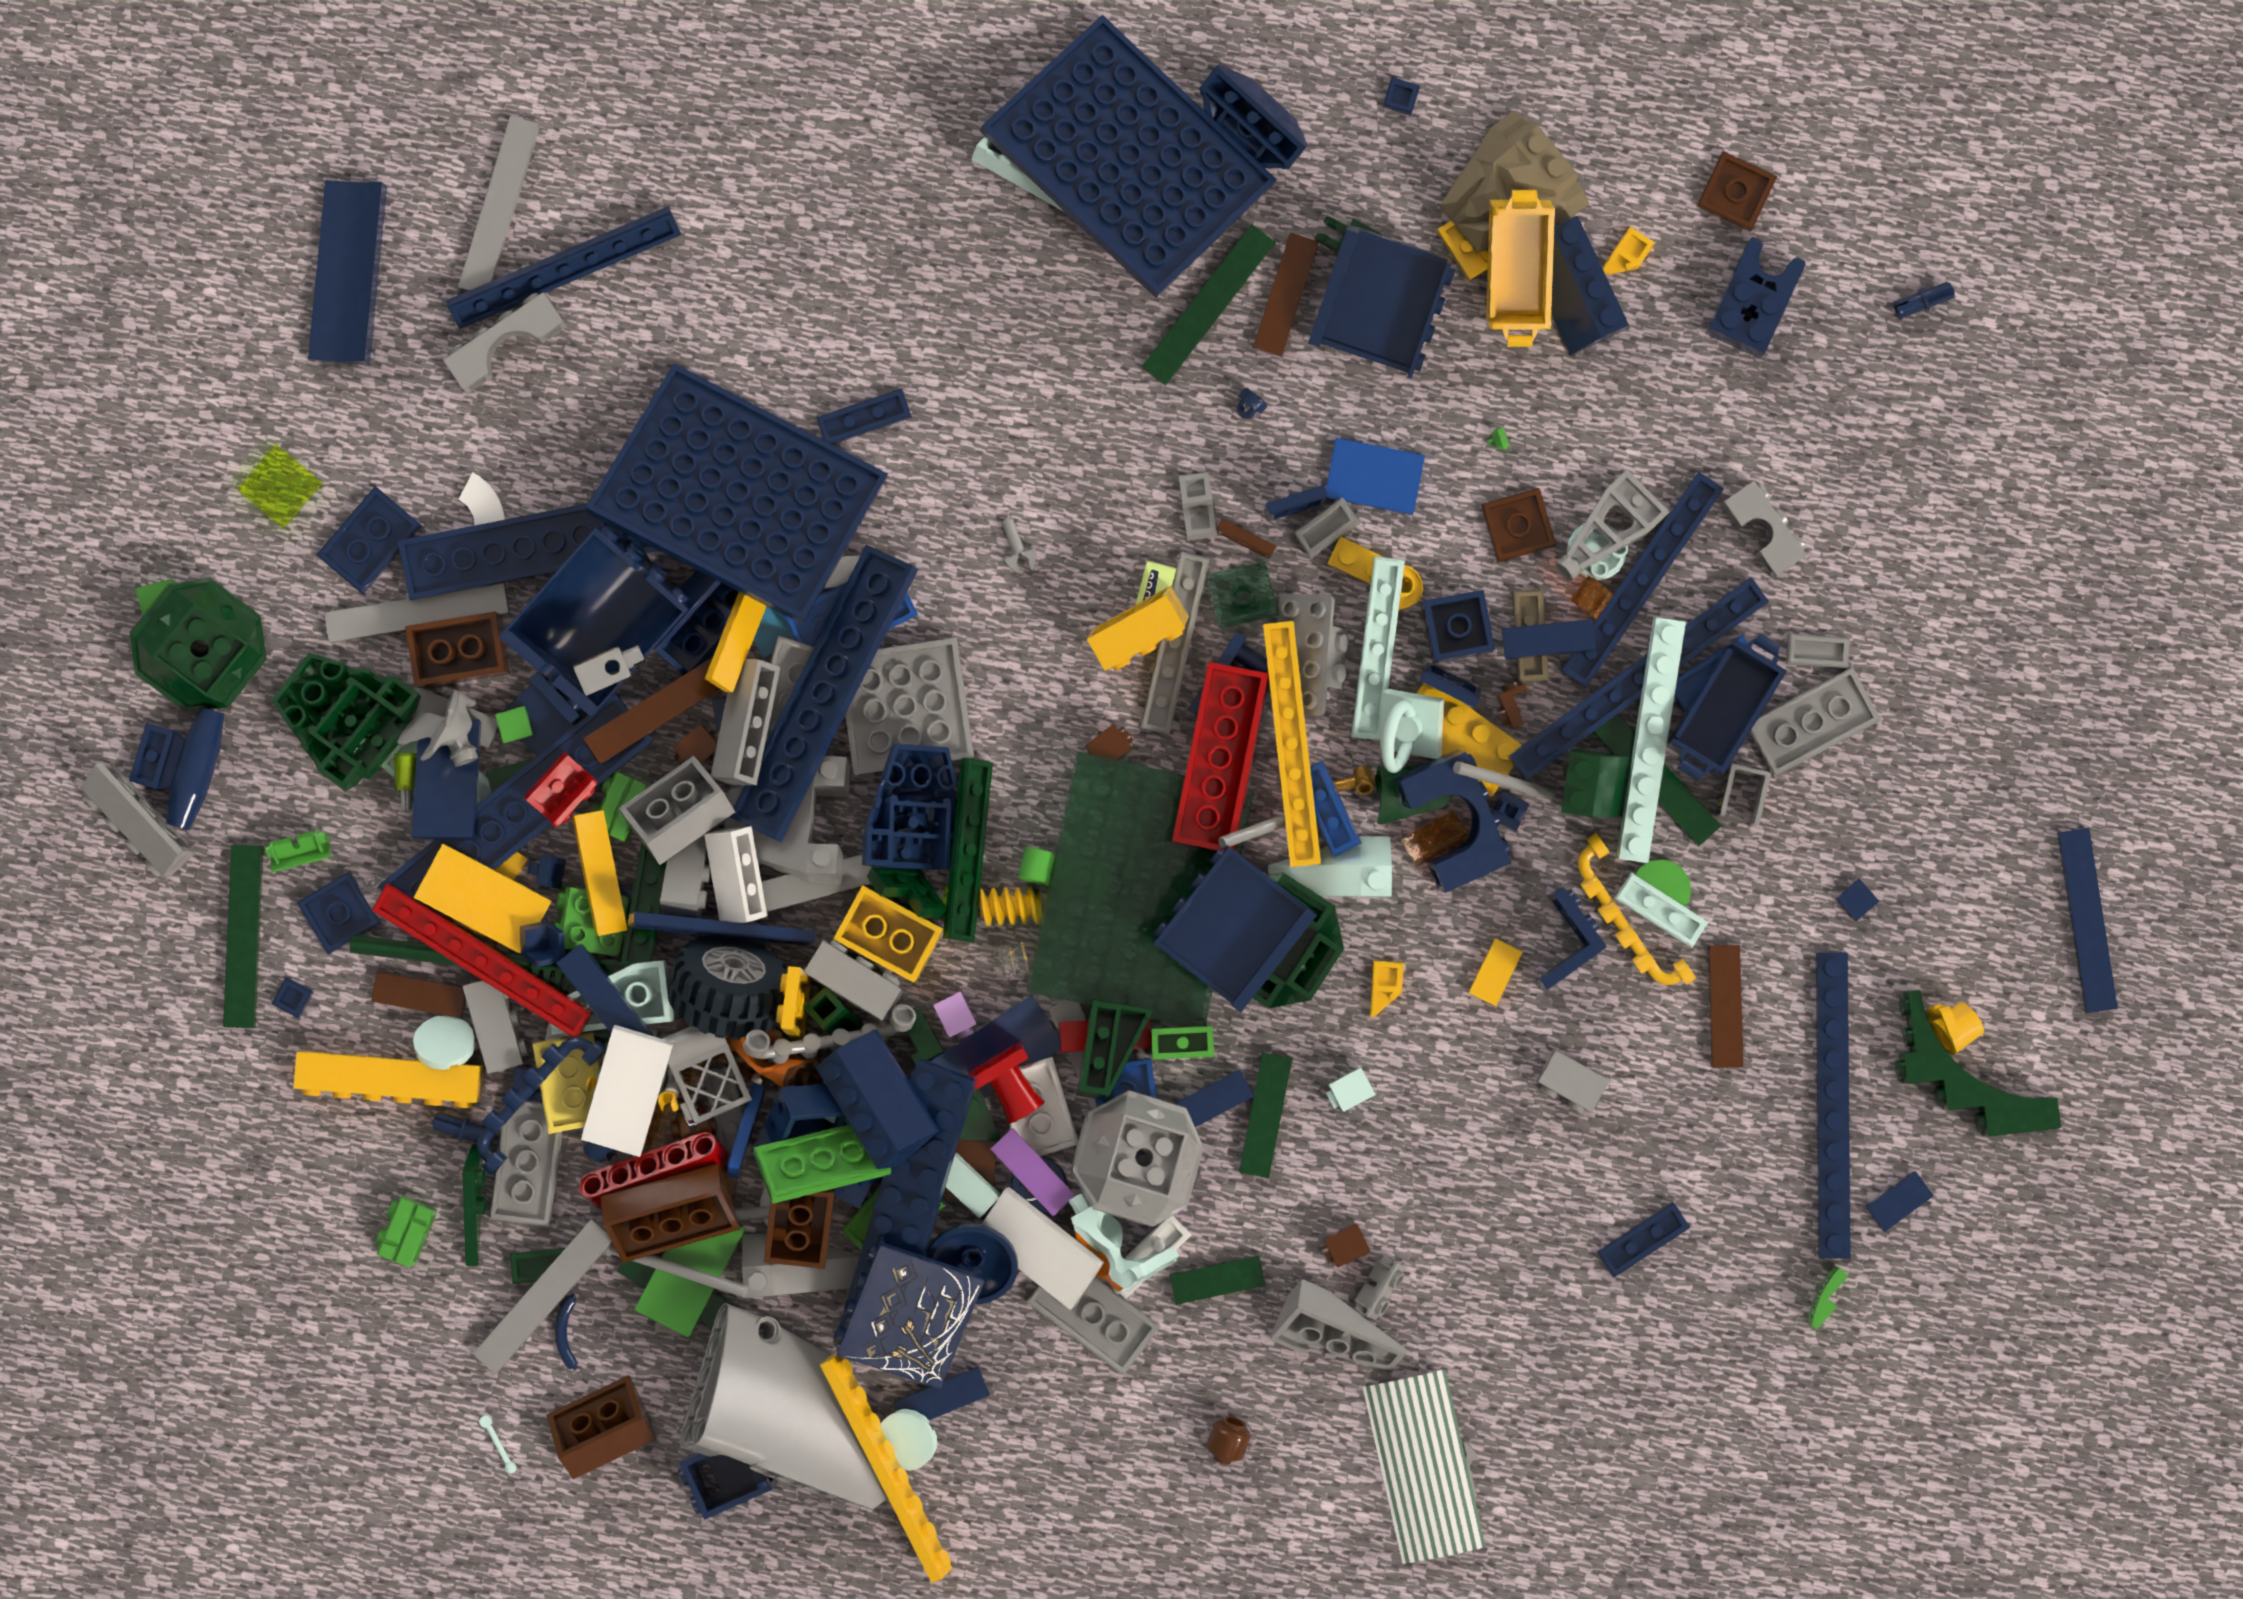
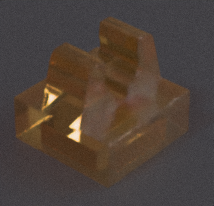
[1571,576,1613,619]

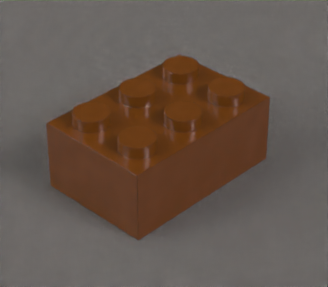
[405,611,510,689]
[764,1188,835,1269]

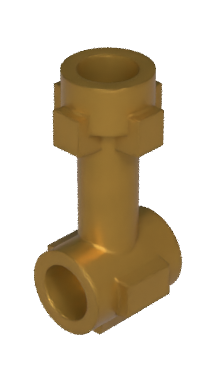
[1333,766,1376,795]

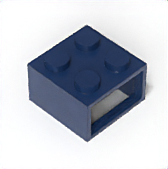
[765,1083,846,1143]

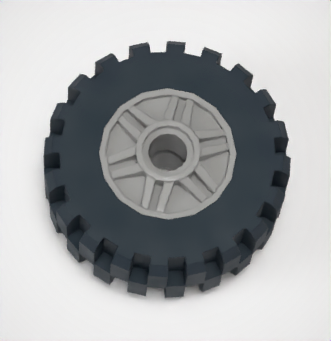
[667,936,788,1040]

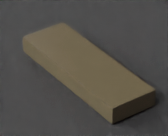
[1512,590,1549,683]

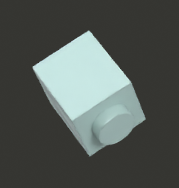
[1326,1067,1376,1112]

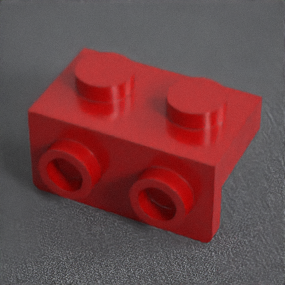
[524,752,597,827]

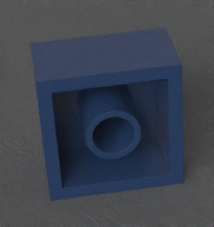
[1421,590,1495,664]

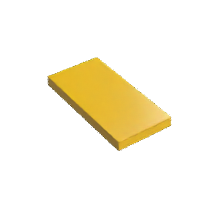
[414,843,552,954]

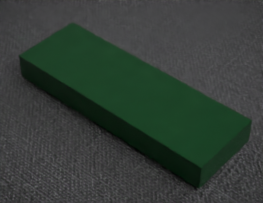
[1170,1255,1266,1305]

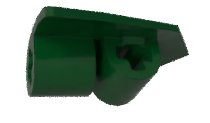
[1375,765,1454,825]

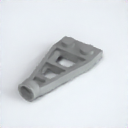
[1555,470,1670,581]

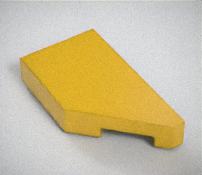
[1602,226,1655,275]
[1369,961,1404,1017]

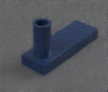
[1188,631,1268,716]

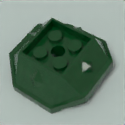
[129,577,267,711]
[1253,872,1344,1009]

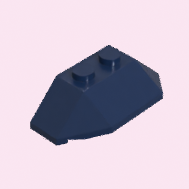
[1199,65,1308,169]

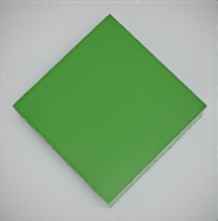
[495,706,534,744]

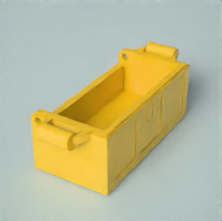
[1486,190,1555,347]

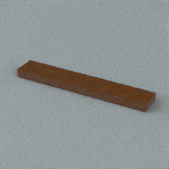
[583,657,747,766]

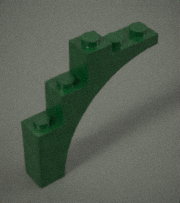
[1895,990,2061,1137]

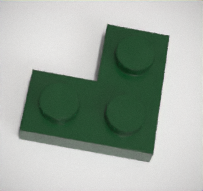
[867,867,948,918]

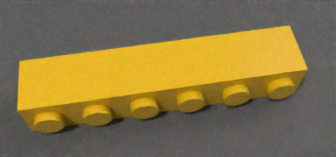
[293,1051,484,1108]

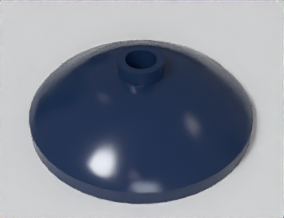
[927,1224,1018,1304]

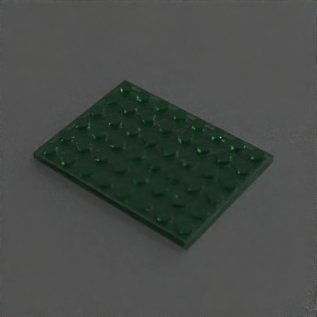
[1027,752,1254,1027]

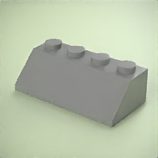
[81,761,197,877]

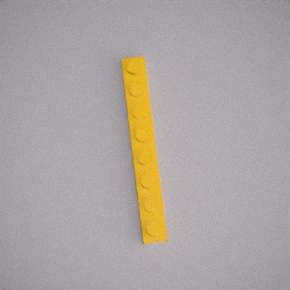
[1263,621,1321,868]
[820,1353,952,1583]

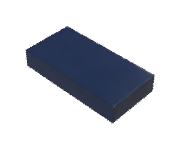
[1865,1171,1934,1232]

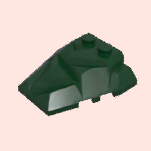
[271,653,421,792]

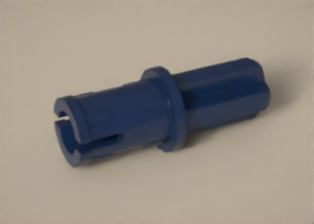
[1893,282,1955,320]
[433,1112,492,1146]

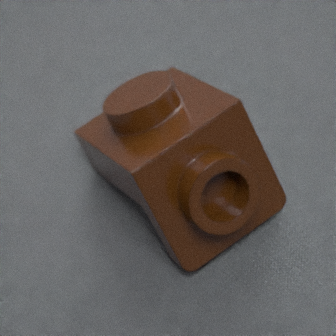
[1497,681,1529,730]

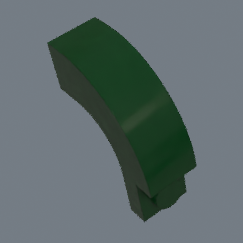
[803,987,899,1064]

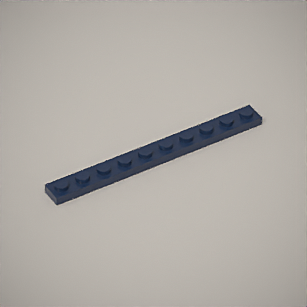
[1508,577,1769,781]
[1816,953,1851,1259]

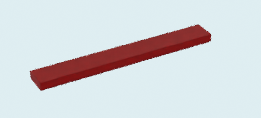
[371,883,594,1037]

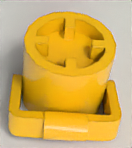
[1926,1002,1984,1055]

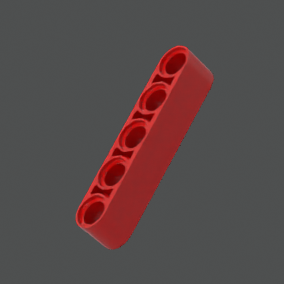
[579,1132,728,1209]

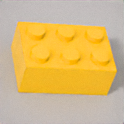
[1087,586,1189,671]
[833,885,944,983]

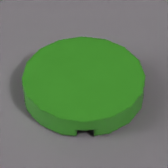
[1635,859,1691,907]

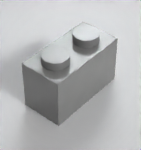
[1536,1050,1610,1114]

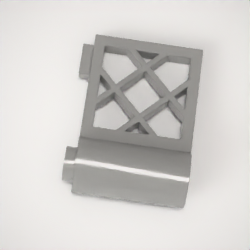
[662,1026,752,1125]

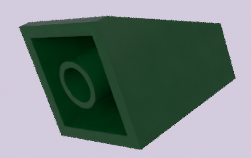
[1561,748,1631,817]

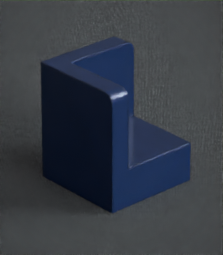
[520,920,565,967]

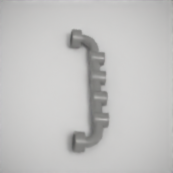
[743,1004,916,1064]

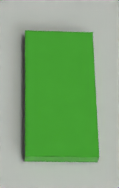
[753,1124,891,1204]
[634,1225,746,1338]

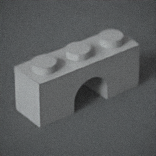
[1721,481,1807,579]

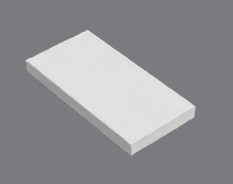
[581,1025,674,1157]
[981,1187,1104,1310]

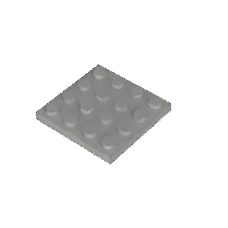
[845,638,975,776]

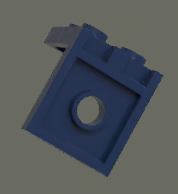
[1534,887,1607,990]

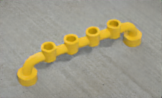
[1578,833,1696,985]

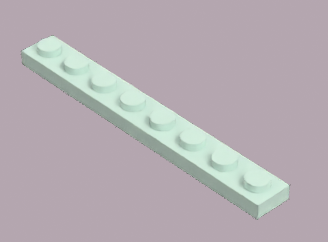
[1616,617,1686,863]

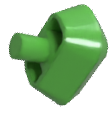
[1487,427,1510,450]

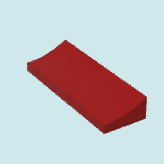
[1172,662,1269,851]

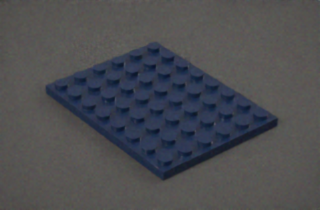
[980,15,1277,298]
[586,364,888,625]

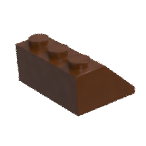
[547,1375,657,1479]

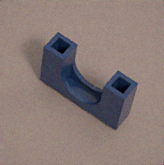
[1393,749,1511,893]

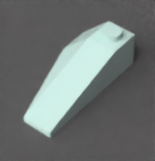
[1268,836,1392,897]

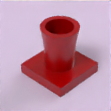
[968,1041,1045,1124]

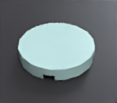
[413,1015,475,1070]
[881,1409,937,1471]

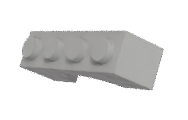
[443,292,568,394]

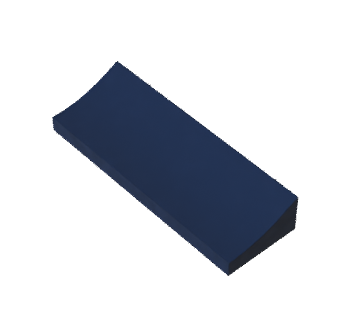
[308,180,387,366]
[906,995,1060,1099]

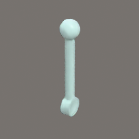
[479,1416,517,1474]

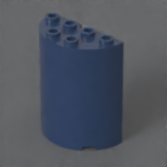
[498,525,689,717]

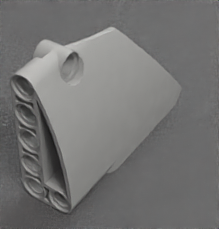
[680,1303,887,1510]

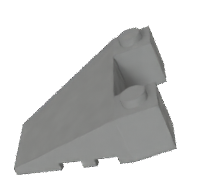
[724,756,851,885]

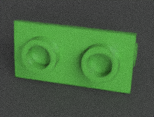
[265,829,331,873]

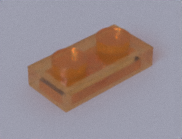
[1400,811,1469,867]

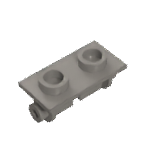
[1354,1255,1406,1320]

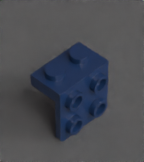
[501,671,584,756]

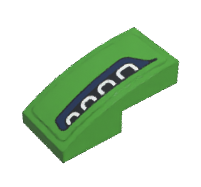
[1808,1266,1849,1329]

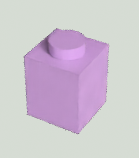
[933,991,978,1041]

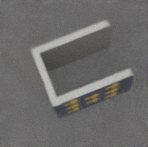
[1715,763,1771,826]

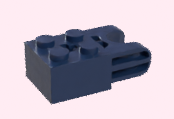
[1705,237,1806,359]

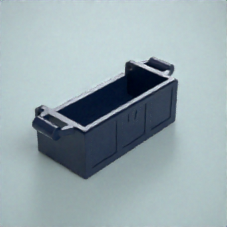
[1666,633,1787,781]

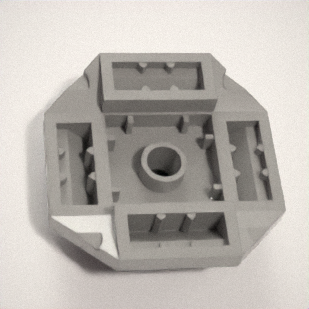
[1070,1090,1204,1227]

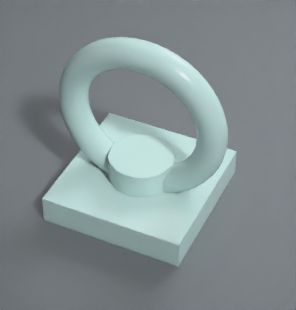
[1380,689,1444,773]

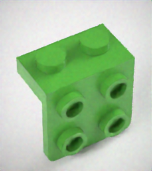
[552,886,629,956]

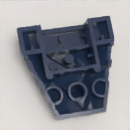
[862,743,958,870]

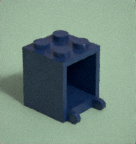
[678,1452,778,1520]

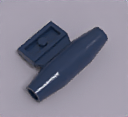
[129,707,225,830]

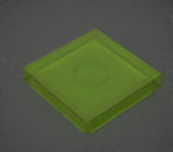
[237,444,323,529]

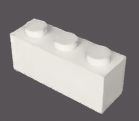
[704,826,767,923]

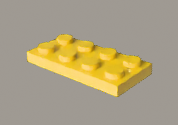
[1416,683,1522,798]
[776,966,811,1041]

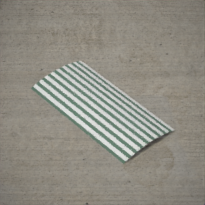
[1363,1369,1486,1564]

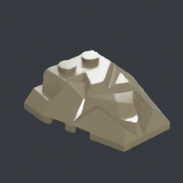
[1439,110,1589,253]

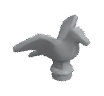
[397,690,478,767]

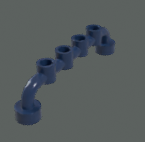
[477,1037,607,1175]

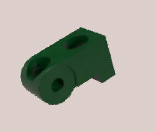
[905,1008,945,1064]

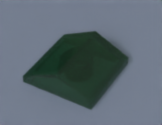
[1207,562,1279,629]

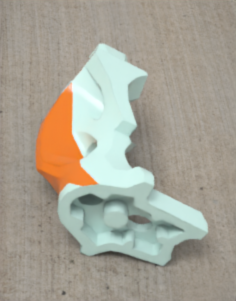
[1069,1192,1180,1294]

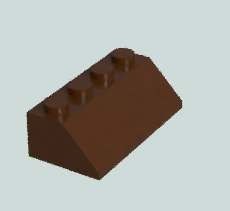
[601,1163,740,1263]

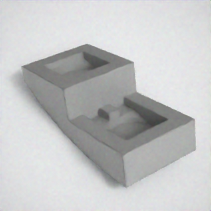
[1179,472,1217,541]

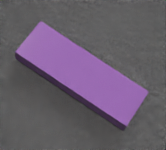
[991,1128,1076,1216]

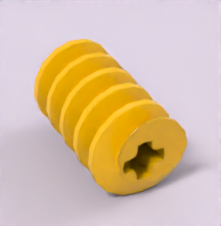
[980,886,1042,926]

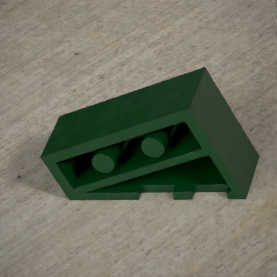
[1076,1000,1153,1100]

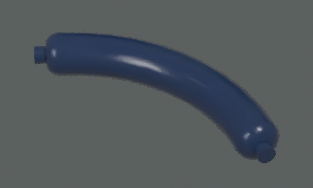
[555,1294,578,1371]

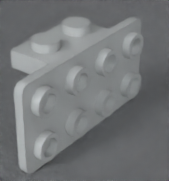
[1270,594,1349,717]

